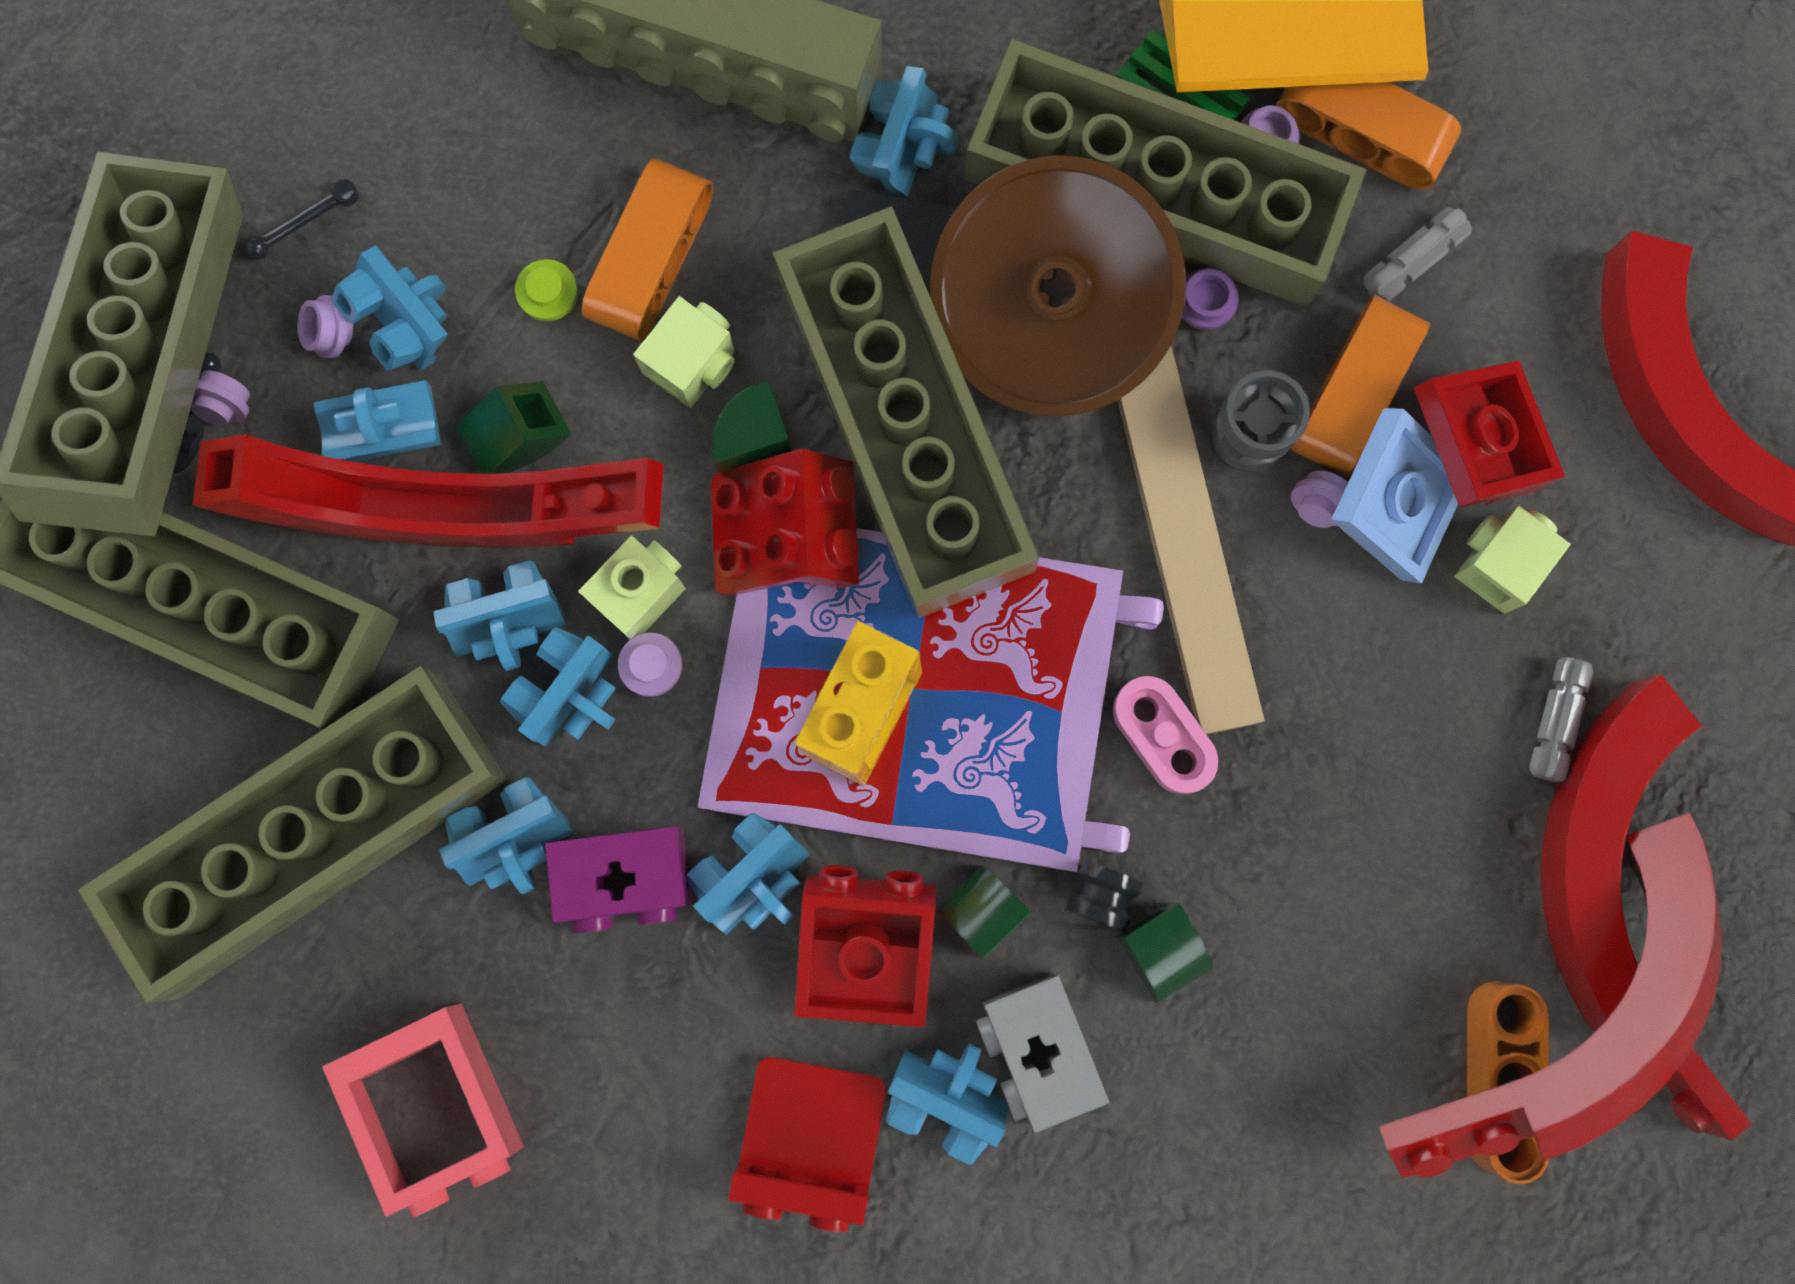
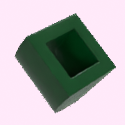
[713,380,791,473]
[457,381,571,474]
[936,865,1032,959]
[1116,903,1213,1003]

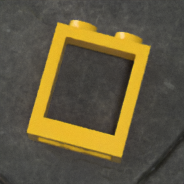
[794,621,922,786]

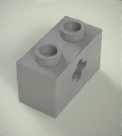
[976,973,1110,1133]

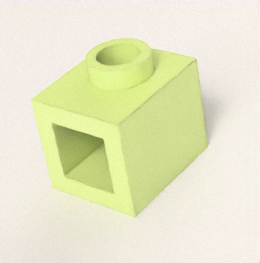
[633,296,735,409]
[1454,505,1571,614]
[578,535,686,640]

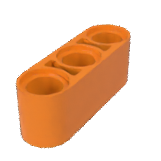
[1275,82,1462,190]
[581,158,713,342]
[1290,294,1430,479]
[1467,981,1549,1184]

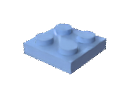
[1331,408,1458,584]

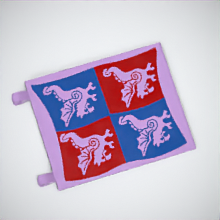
[697,528,1164,872]

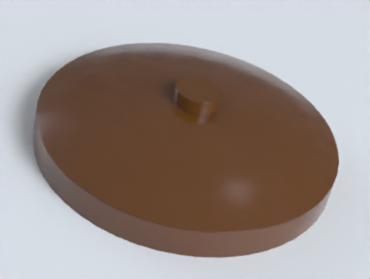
[930,155,1186,417]

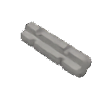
[1363,207,1472,301]
[1529,657,1594,782]

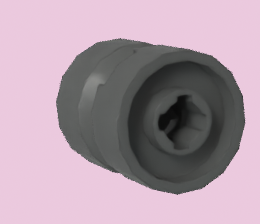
[1210,370,1310,473]

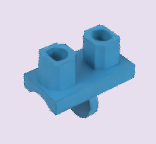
[850,66,959,198]
[331,245,448,371]
[313,380,441,462]
[433,560,566,671]
[500,627,616,747]
[439,777,573,894]
[686,813,811,935]
[886,1043,1010,1165]

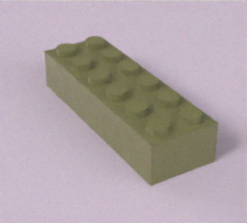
[507,0,882,142]
[964,39,1367,307]
[0,152,243,537]
[773,206,1039,619]
[0,500,399,729]
[78,666,508,1004]

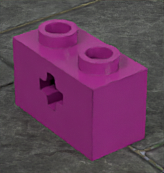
[545,826,693,934]

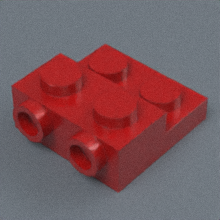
[1414,361,1565,508]
[794,865,936,1028]

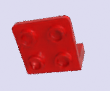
[711,449,859,596]
[728,1056,886,1232]

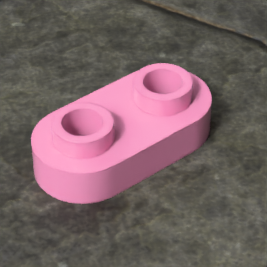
[1113,676,1218,795]

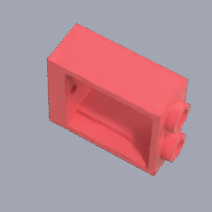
[322,1003,524,1218]

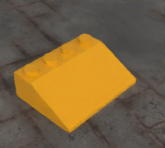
[1159,0,1428,92]

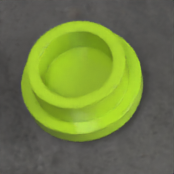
[515,259,578,322]

